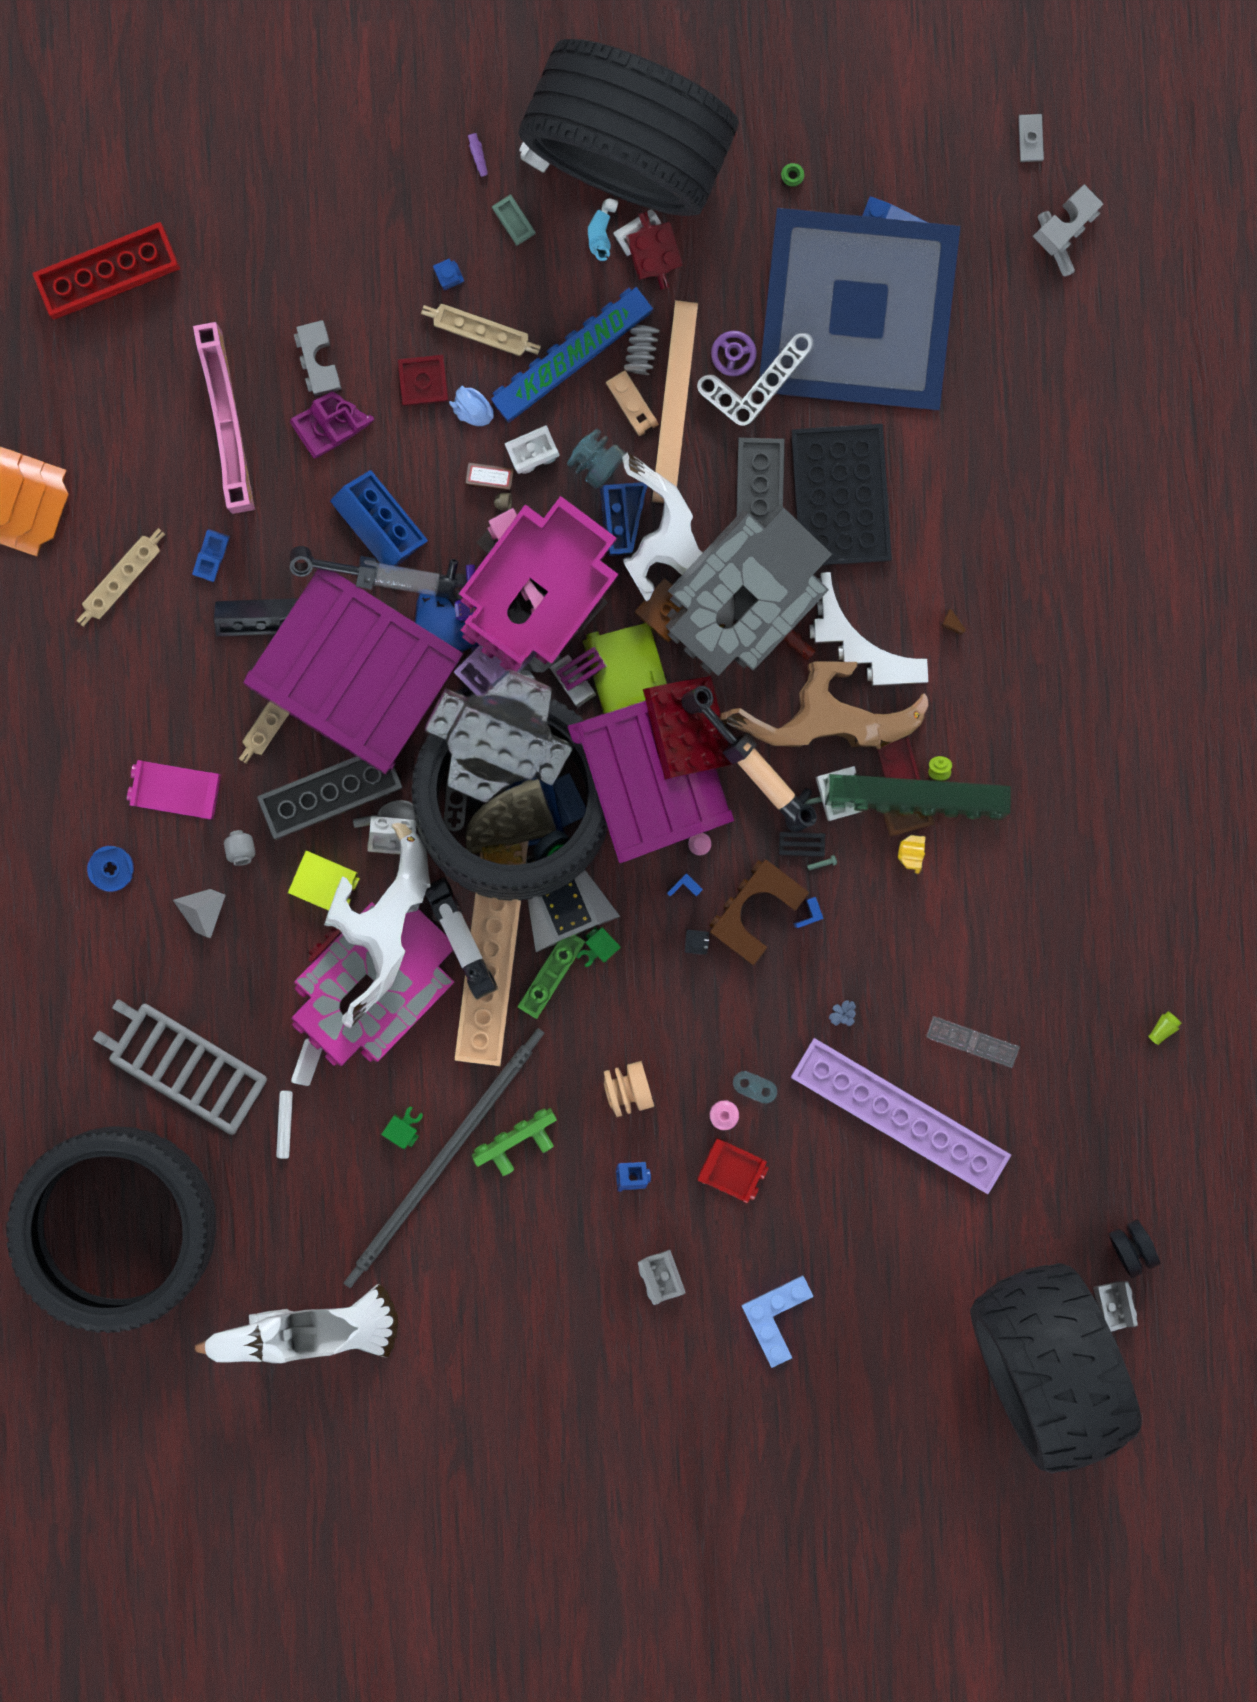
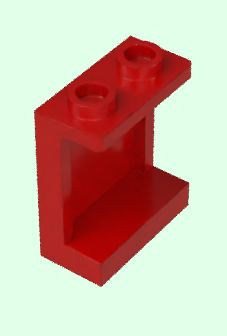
[697,1137,769,1203]

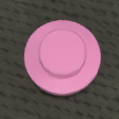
[688,833,711,855]

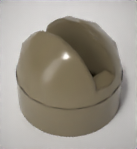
[494,493,512,511]

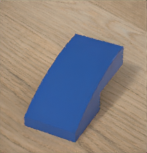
[192,529,230,582]

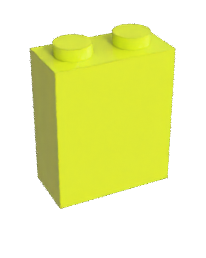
[288,851,360,910]

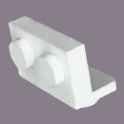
[504,426,560,474]

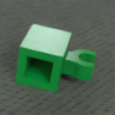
[576,927,621,967]
[381,1106,423,1149]

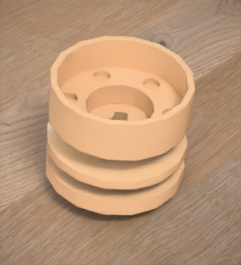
[604,1061,654,1117]

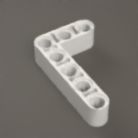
[697,333,814,426]

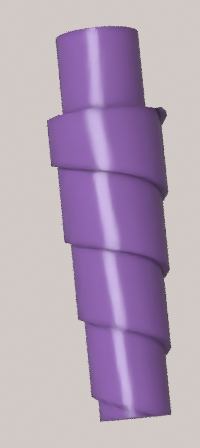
[468,133,488,177]

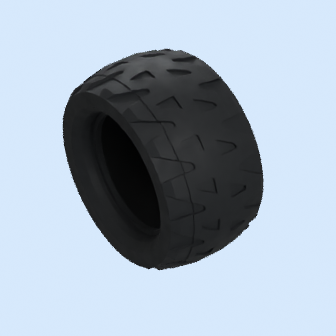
[970,1263,1142,1473]

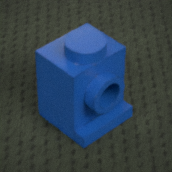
[433,258,464,291]
[615,1162,651,1191]

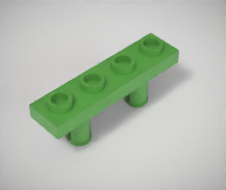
[518,935,585,1019]
[472,1108,557,1176]

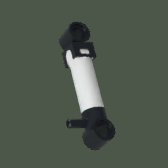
[425,877,498,1000]

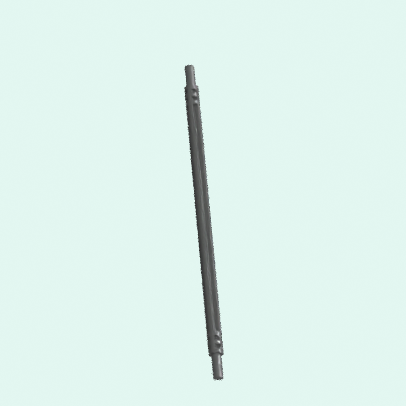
[344,1028,545,1288]

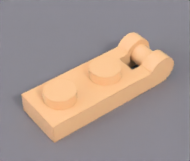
[606,370,659,437]

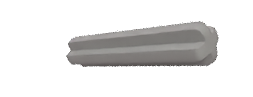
[1038,211,1075,276]

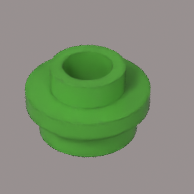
[781,163,804,187]

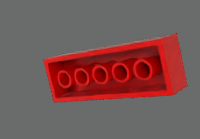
[32,222,181,320]

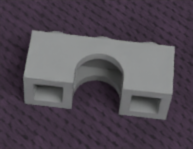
[1033,184,1103,256]
[294,320,342,397]

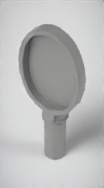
[353,800,415,828]

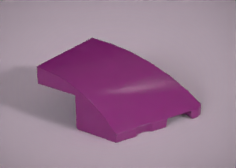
[290,391,374,459]

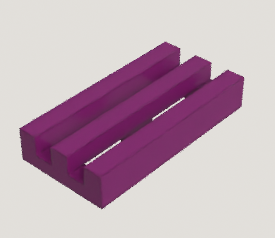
[556,647,607,691]

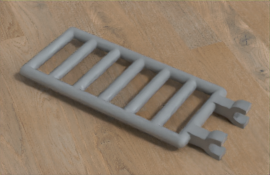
[93,999,267,1135]

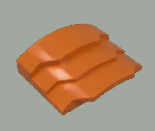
[0,447,69,556]

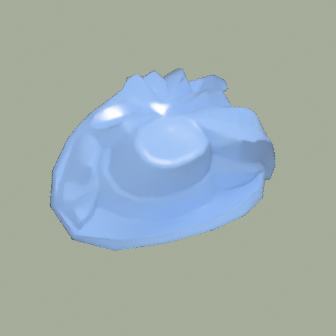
[449,386,494,426]

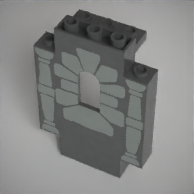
[665,504,832,676]

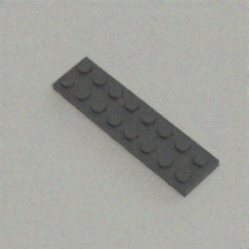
[734,438,784,621]

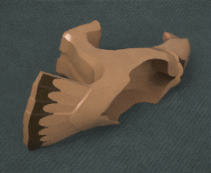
[720,662,928,749]

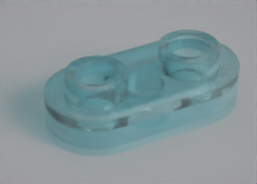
[733,1071,777,1103]

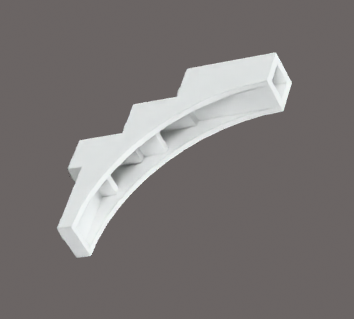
[810,572,928,686]

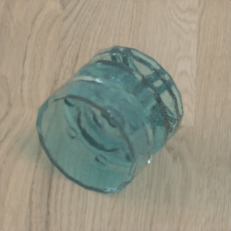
[566,428,626,490]

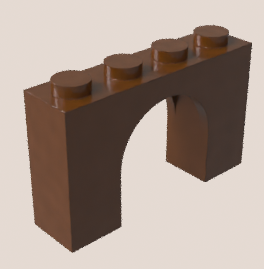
[709,859,809,965]

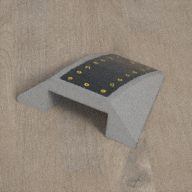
[526,855,620,952]

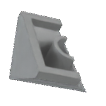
[173,889,225,938]

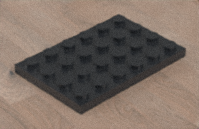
[791,424,892,566]

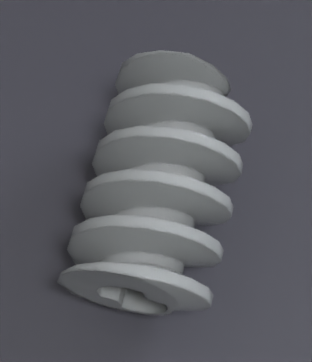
[624,325,660,375]

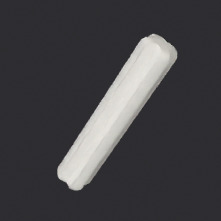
[276,1091,293,1159]

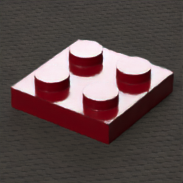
[398,355,448,406]

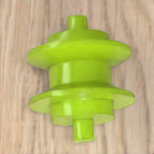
[928,756,952,781]

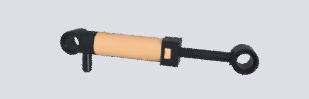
[681,686,817,832]

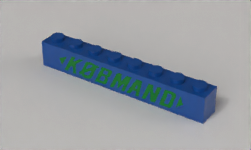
[491,287,653,423]

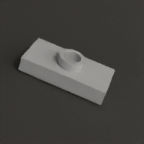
[1018,114,1044,162]

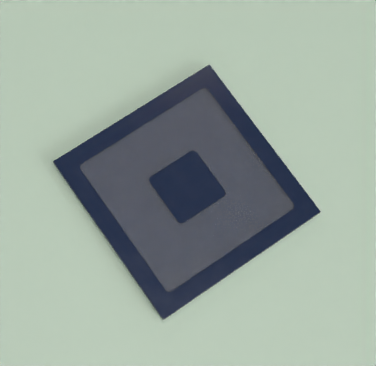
[758,208,961,410]

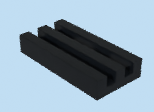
[779,832,826,856]

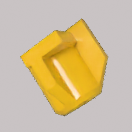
[898,835,925,874]

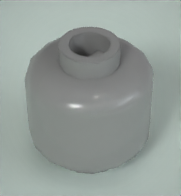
[224,830,255,866]

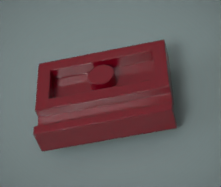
[877,737,920,790]

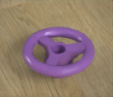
[711,331,757,376]

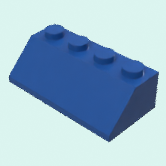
[330,470,428,572]

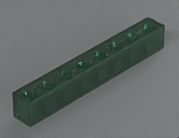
[825,774,1011,820]

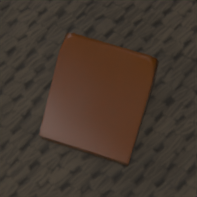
[942,609,966,635]

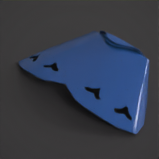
[415,592,478,652]

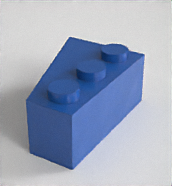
[600,482,648,557]

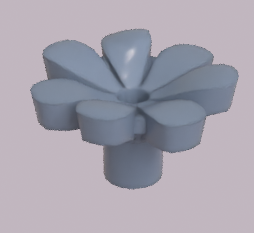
[829,1001,856,1026]

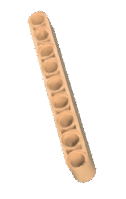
[652,300,698,503]

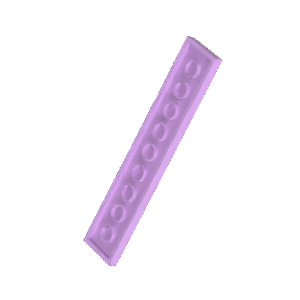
[791,1038,1011,1194]

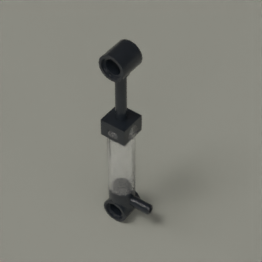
[290,546,467,603]

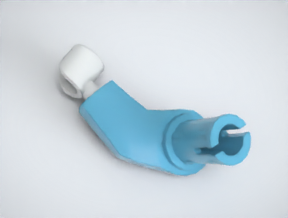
[588,198,618,261]

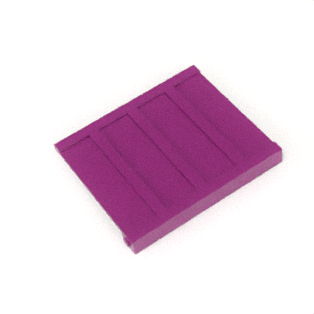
[243,569,463,775]
[568,700,734,863]

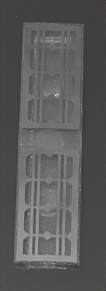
[926,1016,1020,1068]

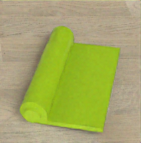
[583,623,667,714]

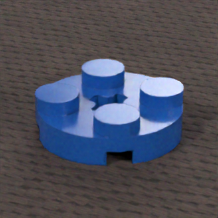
[87,846,134,892]

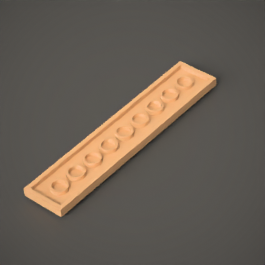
[455,841,528,1066]

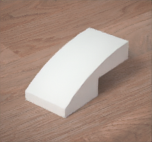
[549,655,596,708]

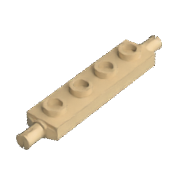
[421,304,541,357]
[76,528,165,627]
[239,701,289,764]

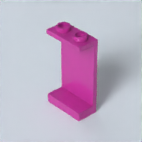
[127,760,221,820]

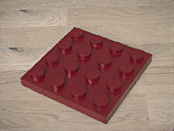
[643,676,733,779]

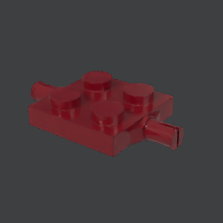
[626,211,683,290]

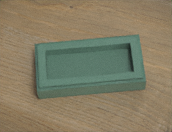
[492,194,536,246]

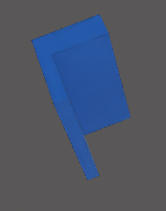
[667,874,703,896]
[794,897,824,928]

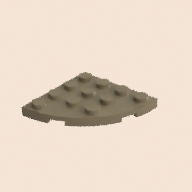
[465,779,557,854]

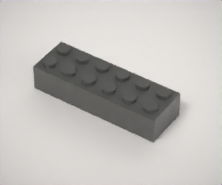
[257,756,403,840]

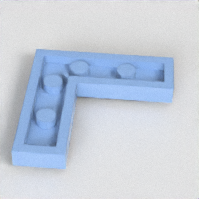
[742,1275,813,1368]

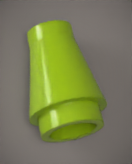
[1148,1011,1182,1045]

